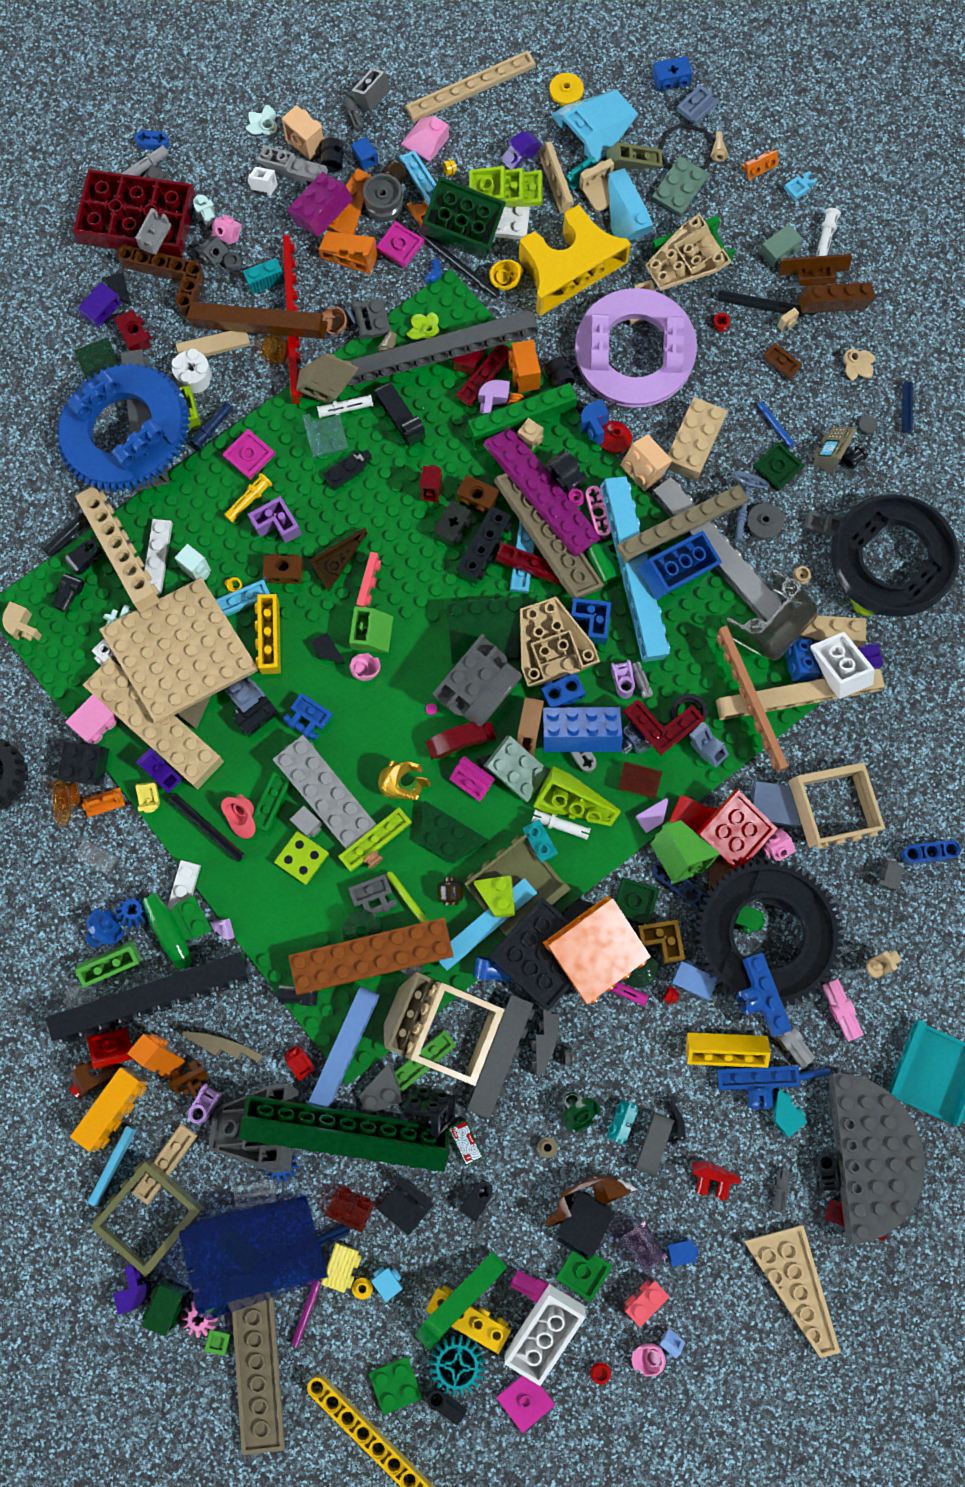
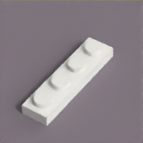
[145,519,173,594]

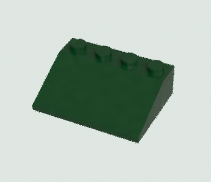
[420,176,506,259]
[447,597,524,664]

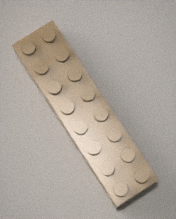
[83,658,224,790]

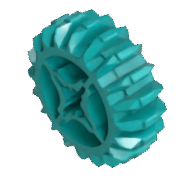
[429,1335,485,1396]

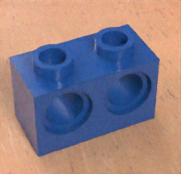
[541,673,586,708]

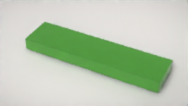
[395,1030,457,1092]

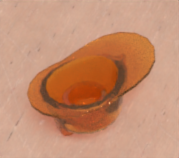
[53,780,80,825]

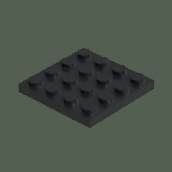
[488,897,572,1011]

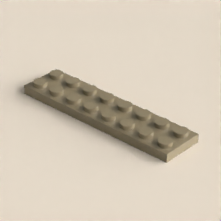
[494,473,604,600]
[230,1272,285,1455]

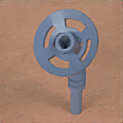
[733,471,769,542]

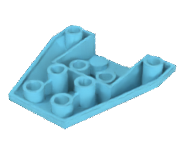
[551,90,638,164]

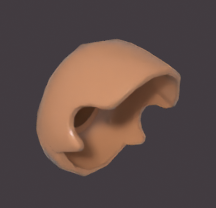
[322,306,347,335]

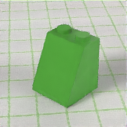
[651,820,720,884]

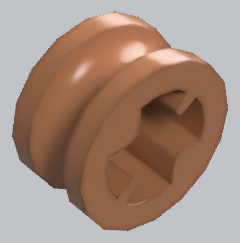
[364,850,383,869]

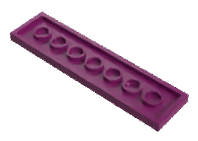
[483,428,603,557]

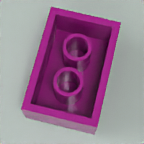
[287,171,353,237]

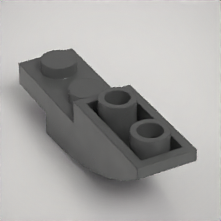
[532,1004,560,1076]

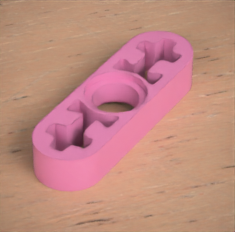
[585,486,611,539]

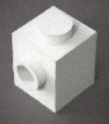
[92,639,117,666]

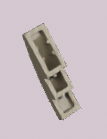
[182,1031,265,1063]

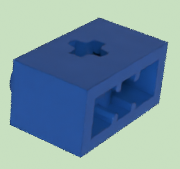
[652,56,693,91]

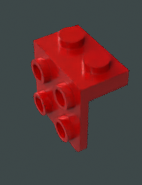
[668,796,717,833]

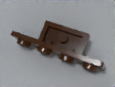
[779,254,852,286]

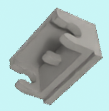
[135,208,172,255]

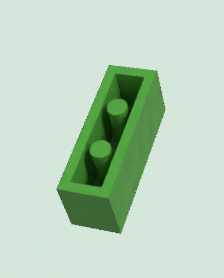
[75,940,142,988]

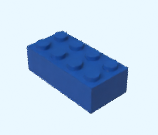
[637,530,722,600]
[542,707,623,752]

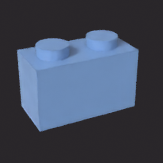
[670,960,716,1001]

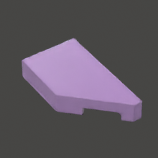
[636,798,668,833]

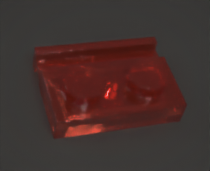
[618,762,663,799]

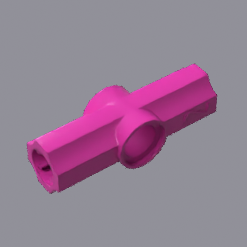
[510,1270,574,1303]

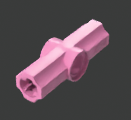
[822,979,864,1042]

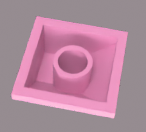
[401,116,449,163]

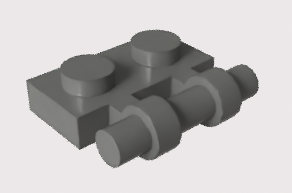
[348,874,397,920]

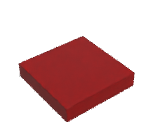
[87,1027,133,1069]

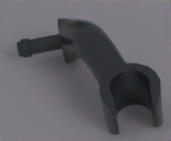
[662,1095,686,1145]

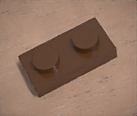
[762,343,803,380]

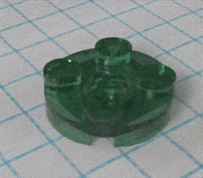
[342,909,383,942]

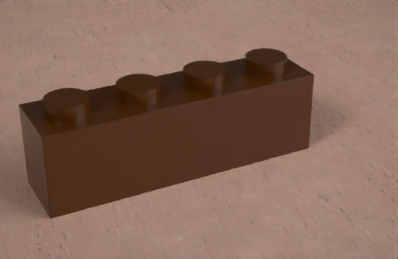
[798,282,876,313]

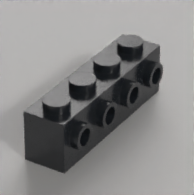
[456,506,513,585]

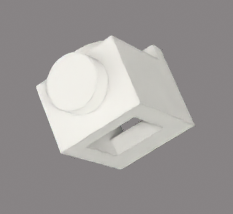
[248,167,277,196]

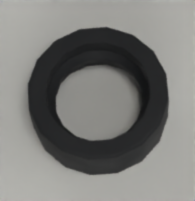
[670,694,708,732]

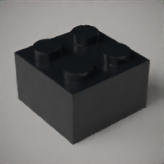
[58,741,109,787]

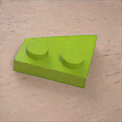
[474,876,516,918]

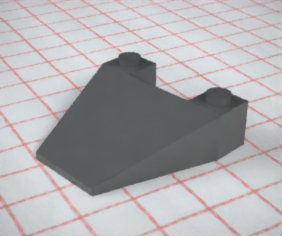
[208,1083,299,1173]

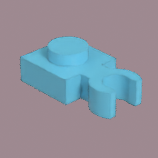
[784,171,817,201]

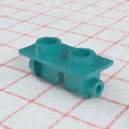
[564,156,597,190]
[523,819,558,863]
[606,1100,638,1145]

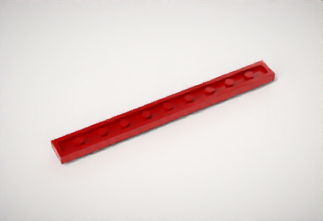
[283,235,303,404]

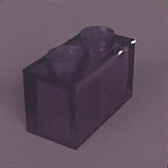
[622,1220,667,1273]

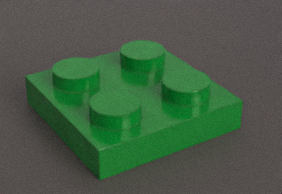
[556,1251,613,1302]
[369,1356,423,1415]

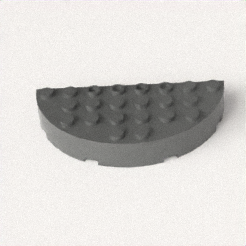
[827,1073,925,1244]

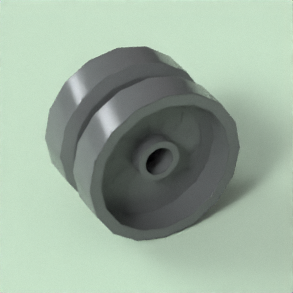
[363,173,403,222]

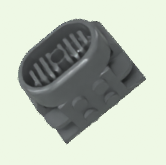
[432,634,522,726]

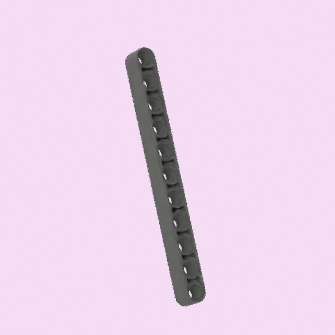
[347,311,538,386]

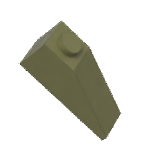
[606,142,663,170]

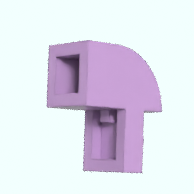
[478,380,510,415]

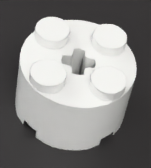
[172,349,212,393]

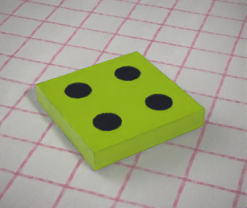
[274,831,329,885]

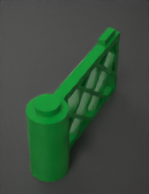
[586,523,665,585]

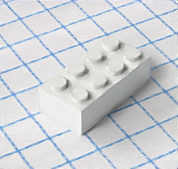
[504,1284,586,1386]

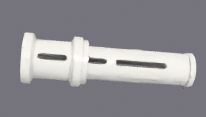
[816,208,841,256]

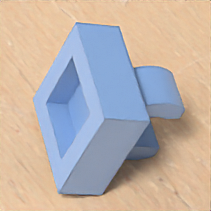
[659,1328,685,1359]

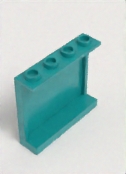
[887,1020,965,1126]

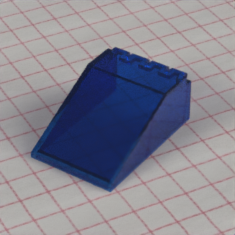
[179,1196,329,1320]

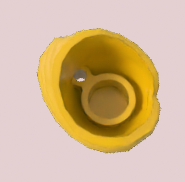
[489,260,523,291]

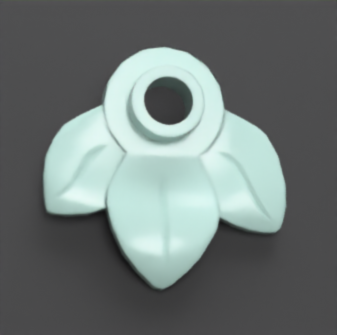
[246,105,277,135]

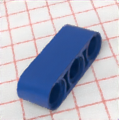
[900,840,961,865]

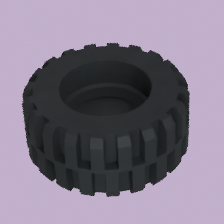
[0,739,29,811]

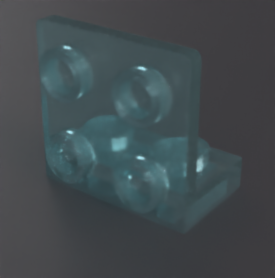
[302,414,348,458]

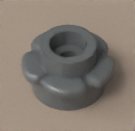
[563,1048,577,1068]

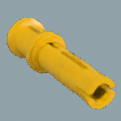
[224,473,273,523]

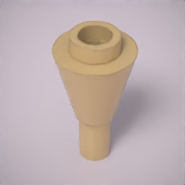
[711,131,728,162]

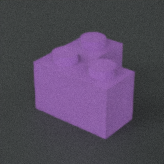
[248,496,302,544]

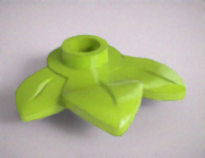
[406,312,439,340]

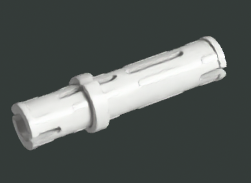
[317,395,373,418]
[532,809,591,840]

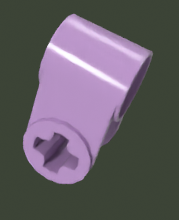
[611,660,635,699]
[188,1083,223,1124]

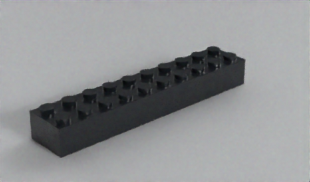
[45,952,253,1045]

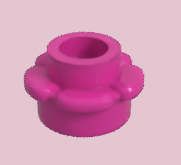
[567,489,585,506]

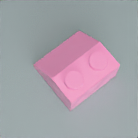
[65,694,119,745]

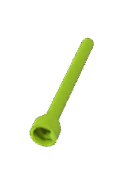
[386,872,429,923]

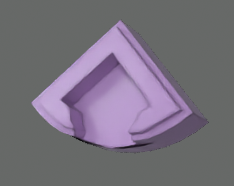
[210,918,234,939]

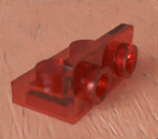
[325,1186,375,1233]

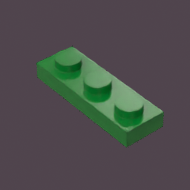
[252,771,291,832]

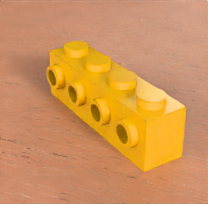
[255,594,281,674]
[685,1033,771,1068]
[426,1285,511,1354]

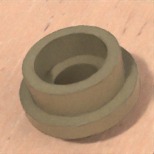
[537,1137,558,1158]

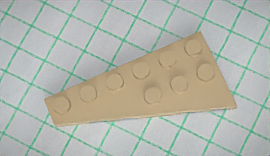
[743,1225,841,1358]

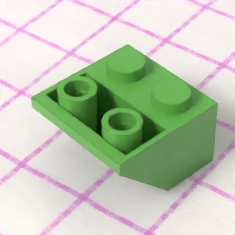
[349,606,394,654]

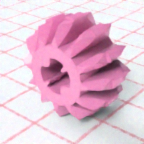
[181,1299,218,1338]

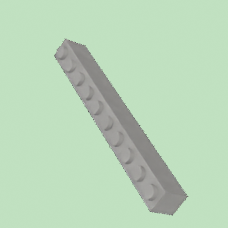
[652,477,792,634]

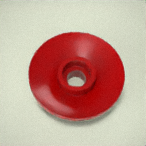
[599,421,632,453]

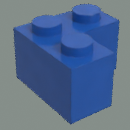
[571,598,611,645]

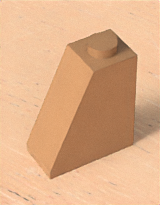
[517,698,544,757]

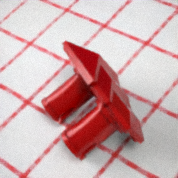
[692,1161,741,1200]

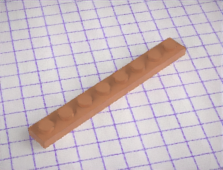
[716,626,789,773]

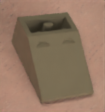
[296,353,358,404]

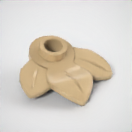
[844,349,876,381]

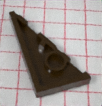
[309,527,368,591]

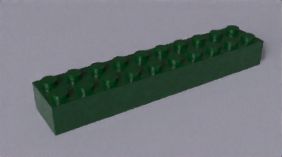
[239,1095,450,1172]

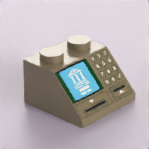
[813,427,857,474]

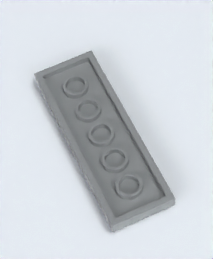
[273,735,377,850]

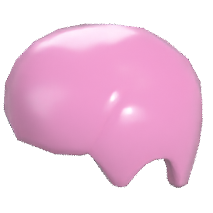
[349,653,381,681]
[631,1343,666,1377]

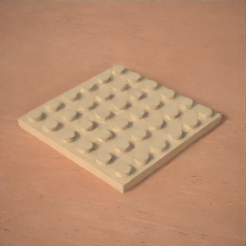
[99,578,258,725]

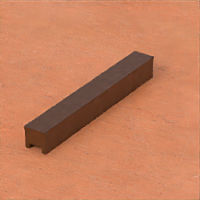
[186,302,328,340]

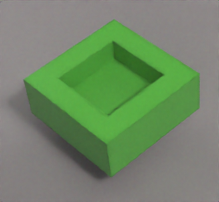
[204,1329,231,1356]

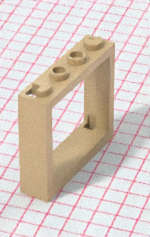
[789,762,885,849]
[406,982,505,1086]

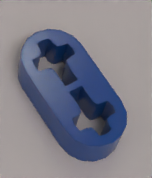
[135,130,170,150]

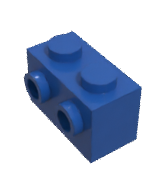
[783,639,821,682]

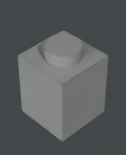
[290,806,322,838]

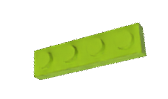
[338,807,412,872]

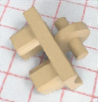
[865,951,902,979]

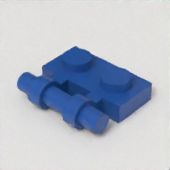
[283,693,333,741]

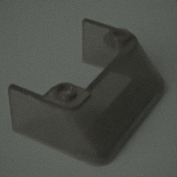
[727,569,818,660]

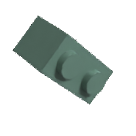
[759,224,803,268]

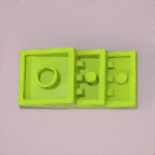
[469,166,543,207]

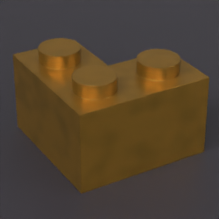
[636,920,685,964]

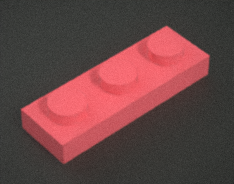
[356,552,381,608]

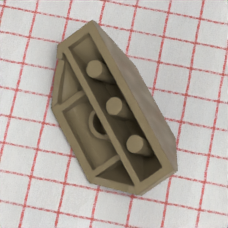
[383,972,435,1055]

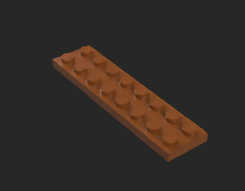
[288,918,454,996]

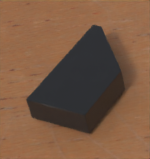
[105,272,131,305]
[311,633,345,664]

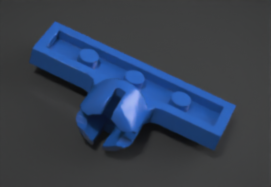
[737,953,792,1037]
[717,1066,801,1110]

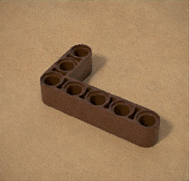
[117,245,205,316]

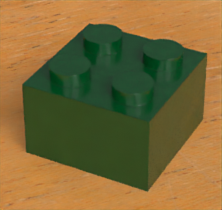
[142,1280,190,1337]

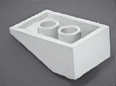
[810,632,875,699]

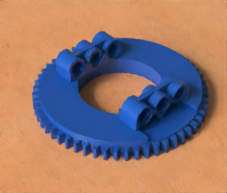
[56,363,190,492]

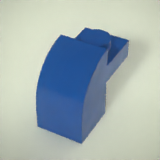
[580,399,610,445]

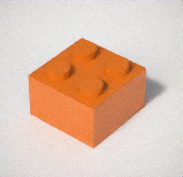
[508,339,541,393]

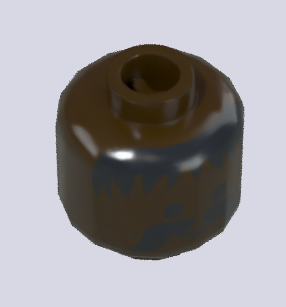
[381,160,407,184]
[437,877,463,905]

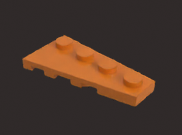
[326,168,372,235]

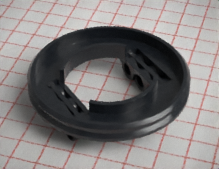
[831,494,960,617]

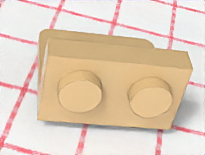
[579,158,614,212]

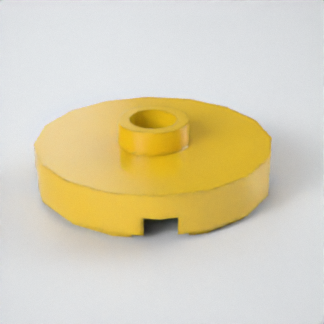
[549,73,584,106]

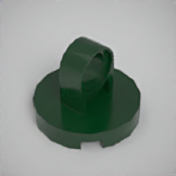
[562,1091,601,1132]

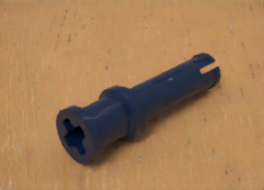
[188,401,233,451]

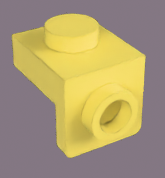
[136,781,160,813]

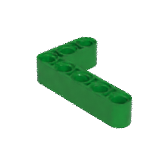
[415,1252,508,1351]

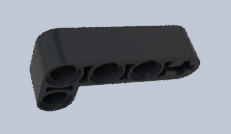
[373,381,426,447]

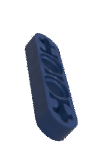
[652,861,709,912]

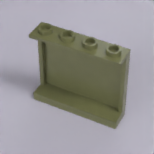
[464,834,571,936]

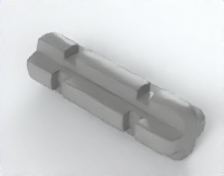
[632,662,653,699]

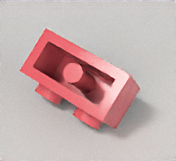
[623,1278,669,1327]

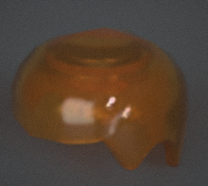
[261,334,289,365]

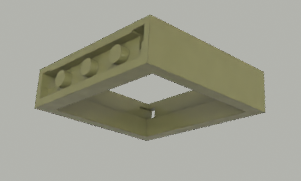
[91,1159,205,1277]

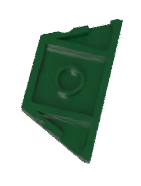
[419,801,488,864]

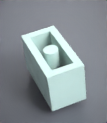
[175,544,211,581]

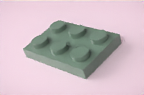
[651,156,709,217]
[484,735,550,802]

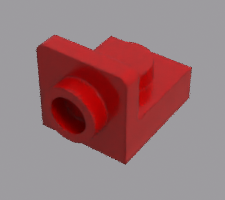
[284,1045,316,1081]

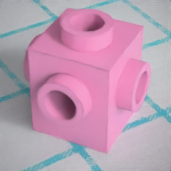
[211,215,242,244]
[762,828,796,862]

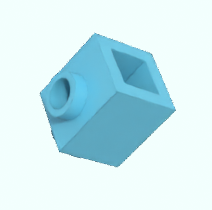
[371,1266,404,1302]

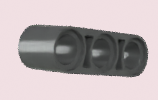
[635,1112,674,1176]

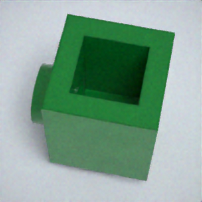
[734,905,765,935]

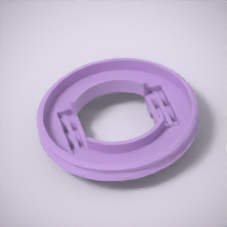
[575,288,697,408]

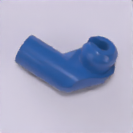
[424,259,442,284]

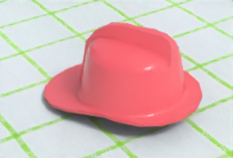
[221,794,255,839]

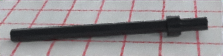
[417,230,500,299]

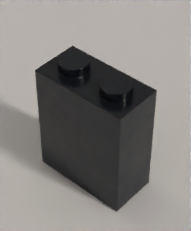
[553,1191,615,1261]

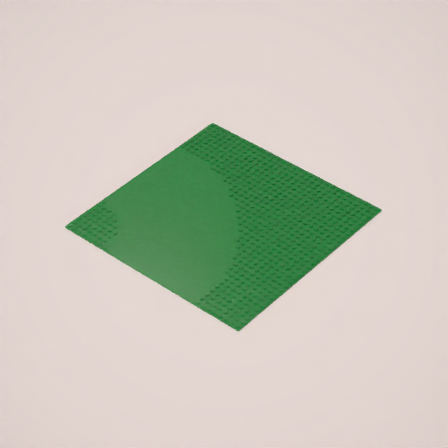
[0,270,821,1084]

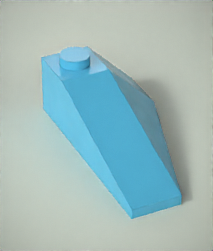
[608,168,653,241]

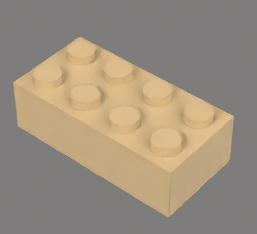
[667,397,728,482]

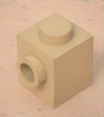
[517,418,544,451]

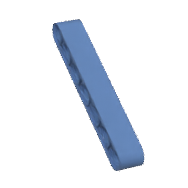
[308,986,380,1108]

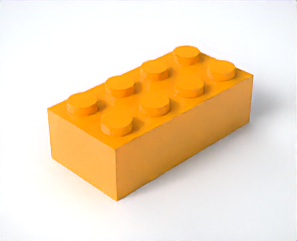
[70,1067,148,1152]

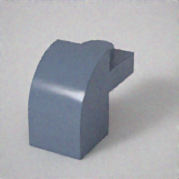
[689,722,729,768]

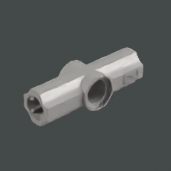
[764,1018,815,1068]

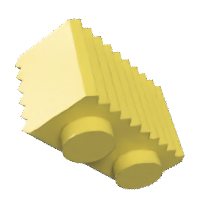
[321,1242,362,1293]

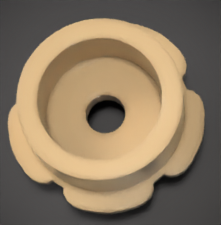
[793,566,811,584]

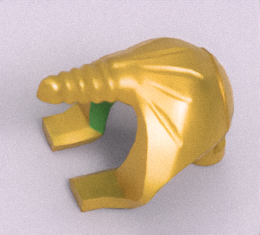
[379,761,431,800]

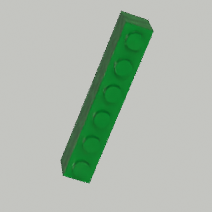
[468,383,577,446]

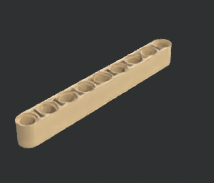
[715,669,885,720]

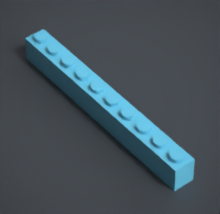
[600,476,670,662]

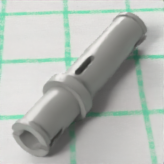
[120,145,169,176]

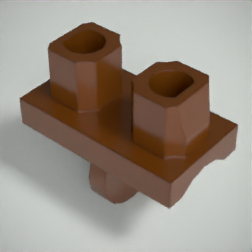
[169,1060,210,1097]

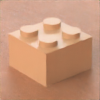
[282,105,324,161]
[620,434,672,491]

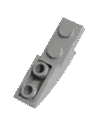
[257,145,328,185]

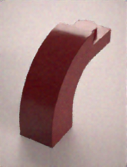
[425,722,497,760]

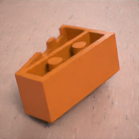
[319,231,377,275]
[127,1033,186,1080]

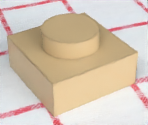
[777,308,799,331]

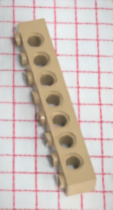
[75,487,160,613]

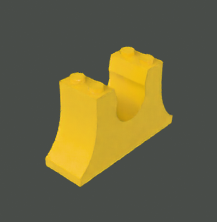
[519,205,631,316]

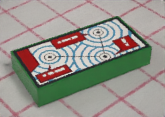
[449,1120,484,1166]

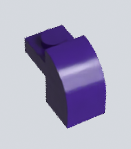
[501,131,543,169]
[136,748,183,793]
[113,1265,151,1315]

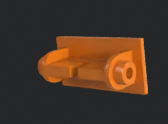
[742,150,778,180]
[82,788,125,818]

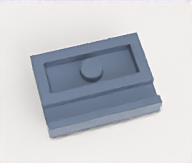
[676,84,719,125]
[224,676,266,713]

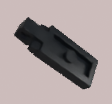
[323,449,372,490]

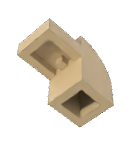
[2,601,42,641]

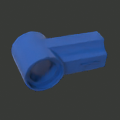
[473,956,512,982]

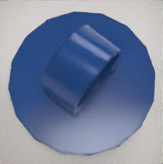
[86,909,125,947]

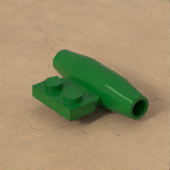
[142,893,212,970]

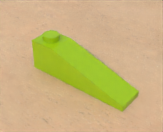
[533,766,621,826]

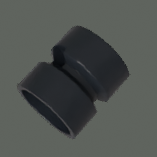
[320,137,344,173]
[544,357,576,388]

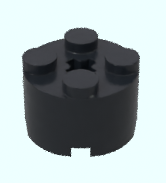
[545,449,587,493]

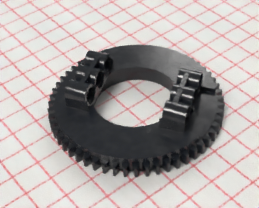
[694,860,844,1007]

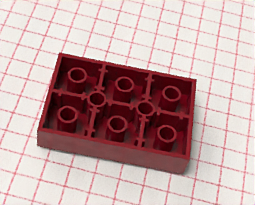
[73,169,196,258]

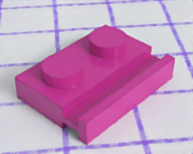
[449,756,495,802]

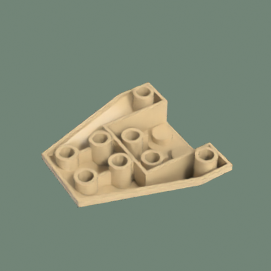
[645,213,732,291]
[520,597,600,687]

